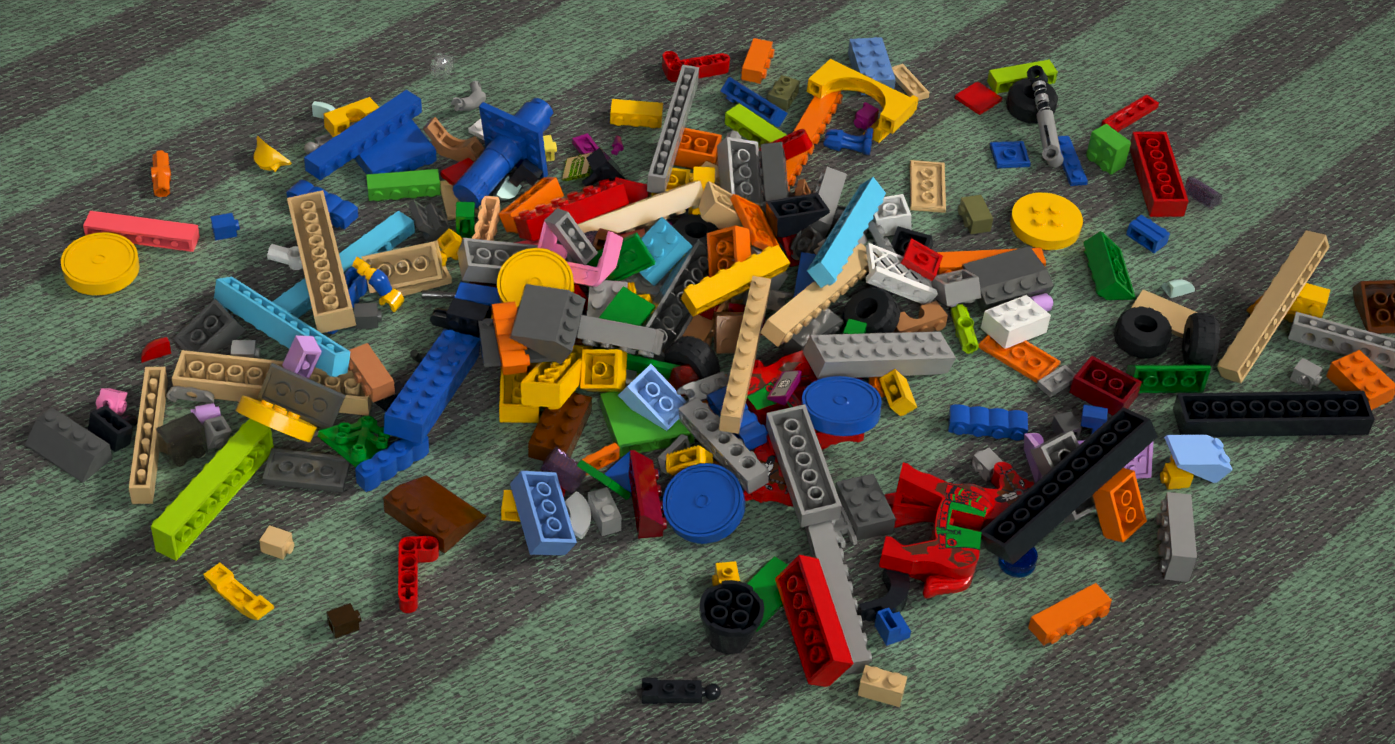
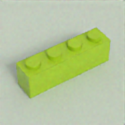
[987,59,1058,94]
[725,103,786,148]

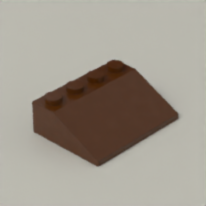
[1352,280,1395,334]
[383,475,486,554]

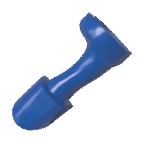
[823,127,873,155]

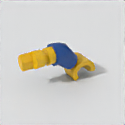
[352,257,404,312]

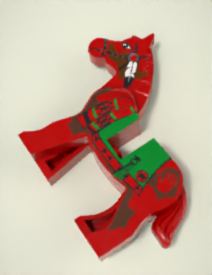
[743,350,864,507]
[879,462,1034,599]

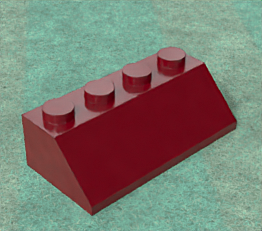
[628,450,667,539]

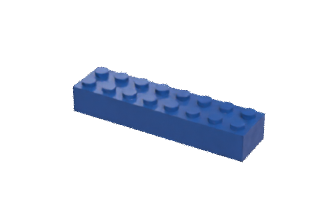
[384,329,480,444]

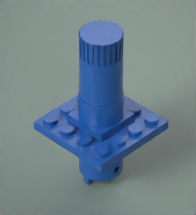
[453,98,553,209]

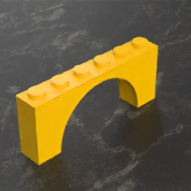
[807,59,916,134]

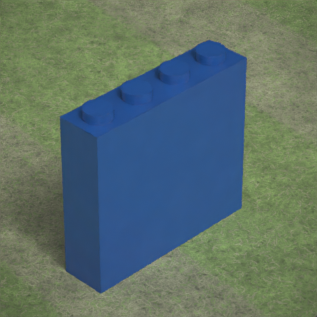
[354,119,437,175]

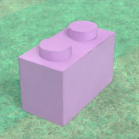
[282,335,322,379]

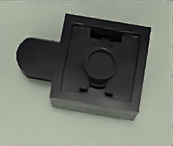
[430,298,490,338]

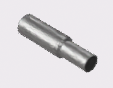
[422,290,456,299]

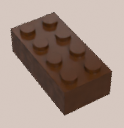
[528,392,592,467]

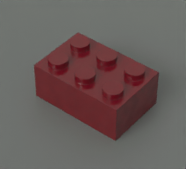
[1069,356,1142,416]

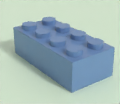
[848,37,896,96]
[510,471,577,555]

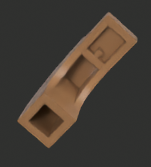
[423,117,485,162]

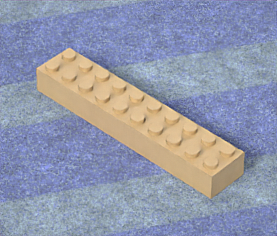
[287,190,356,333]
[172,350,373,416]

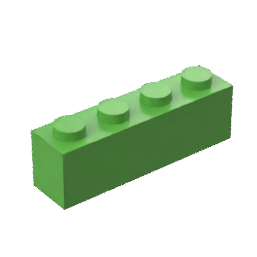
[366,169,440,201]

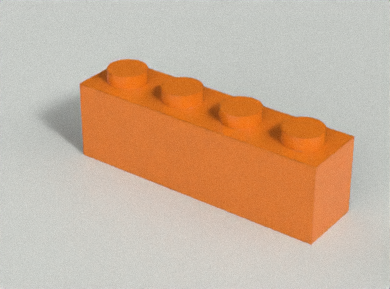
[498,177,564,234]
[1028,583,1112,645]

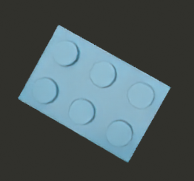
[639,217,693,286]

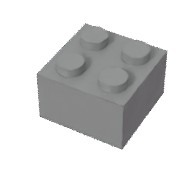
[931,269,981,307]

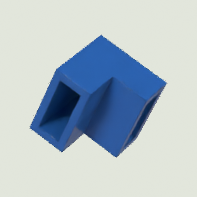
[1081,405,1108,435]
[874,608,911,646]

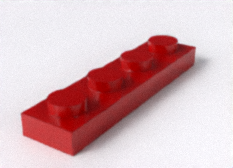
[1101,94,1159,132]

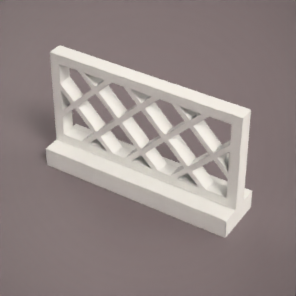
[866,243,938,305]

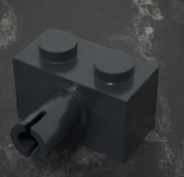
[582,148,625,187]
[88,405,138,452]

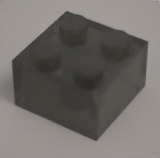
[156,412,208,469]

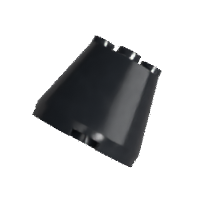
[699,580,764,654]

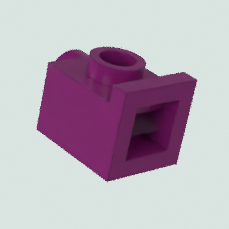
[854,102,879,131]

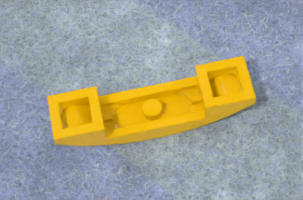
[203,563,274,620]

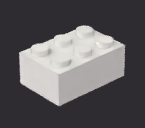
[981,295,1051,349]

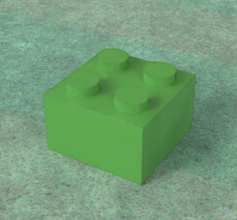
[1086,124,1131,175]

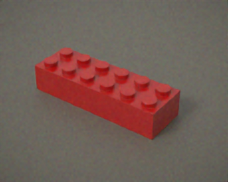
[1130,132,1189,217]
[513,179,629,241]
[775,555,854,687]

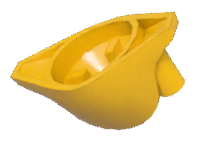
[254,136,292,172]

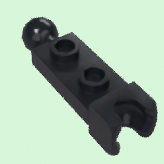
[642,677,721,704]

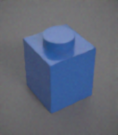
[210,213,240,241]

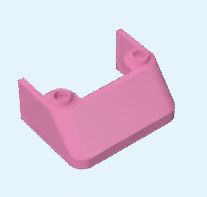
[538,221,623,287]

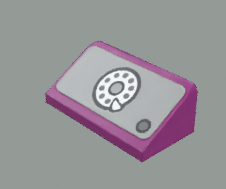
[767,371,802,406]

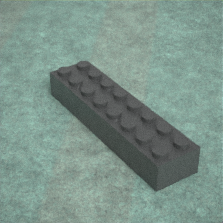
[636,239,709,362]

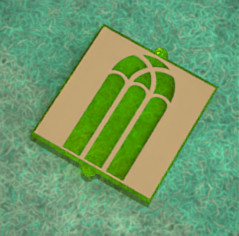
[562,152,593,181]

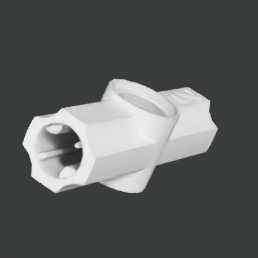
[267,244,303,270]

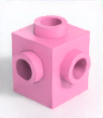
[96,388,127,416]

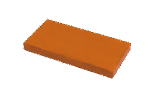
[730,194,780,250]
[978,335,1061,383]

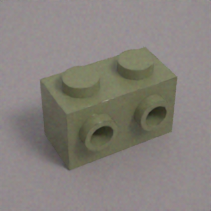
[766,75,800,112]
[958,195,993,234]

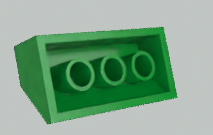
[1083,231,1136,300]
[1126,365,1211,393]

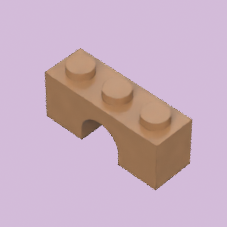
[893,301,948,333]

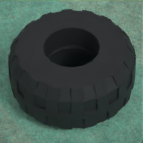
[1006,78,1058,124]
[672,214,720,247]
[843,287,900,334]
[1114,306,1172,359]
[1182,313,1220,367]
[664,336,720,387]

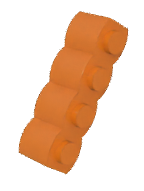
[492,301,530,375]

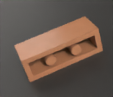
[348,343,395,403]

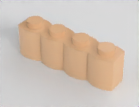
[472,196,500,241]

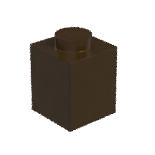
[326,603,362,639]

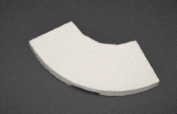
[565,491,591,539]

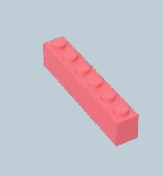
[83,211,200,252]

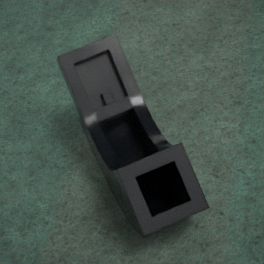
[857,568,910,621]

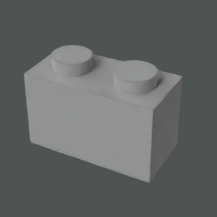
[588,487,622,536]

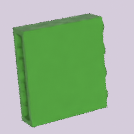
[600,380,694,457]

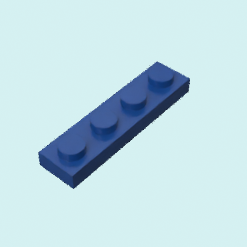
[1058,136,1088,186]

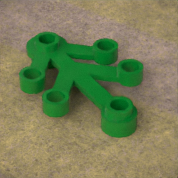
[335,416,390,462]

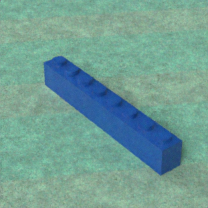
[304,90,422,180]

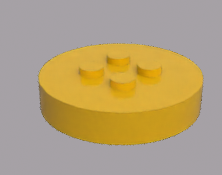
[1010,193,1083,250]
[61,232,140,295]
[497,248,574,307]
[235,395,317,442]

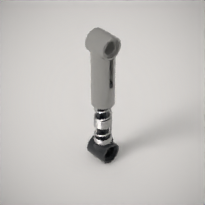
[1027,65,1064,168]

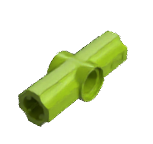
[951,304,979,354]

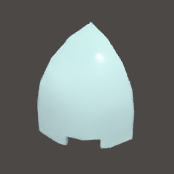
[312,101,335,119]
[493,176,522,201]
[1161,279,1195,298]

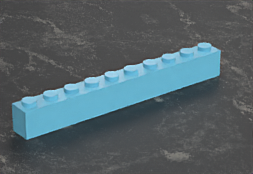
[807,177,886,288]
[272,211,415,318]
[214,276,351,377]

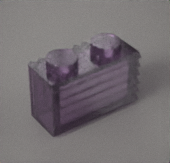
[540,447,586,494]

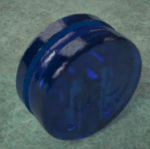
[998,547,1038,578]

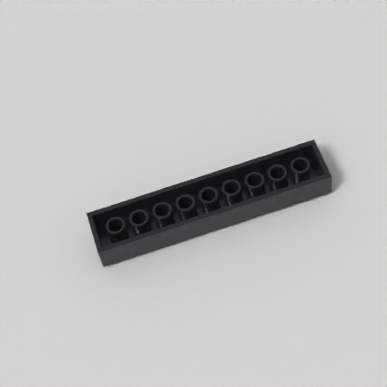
[1173,391,1375,437]
[980,407,1158,565]

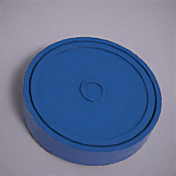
[802,376,882,436]
[663,463,746,544]

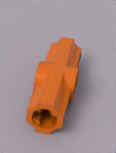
[151,150,171,197]

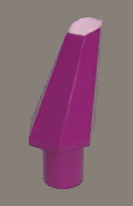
[611,135,624,156]

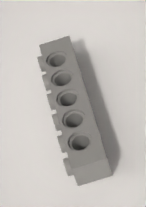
[1288,312,1395,369]
[678,398,769,494]

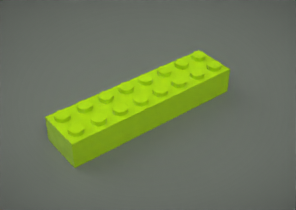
[151,418,274,561]

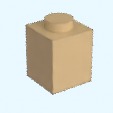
[259,525,294,560]

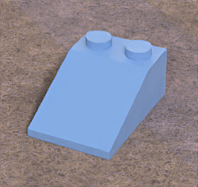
[618,364,687,431]
[1164,435,1232,483]

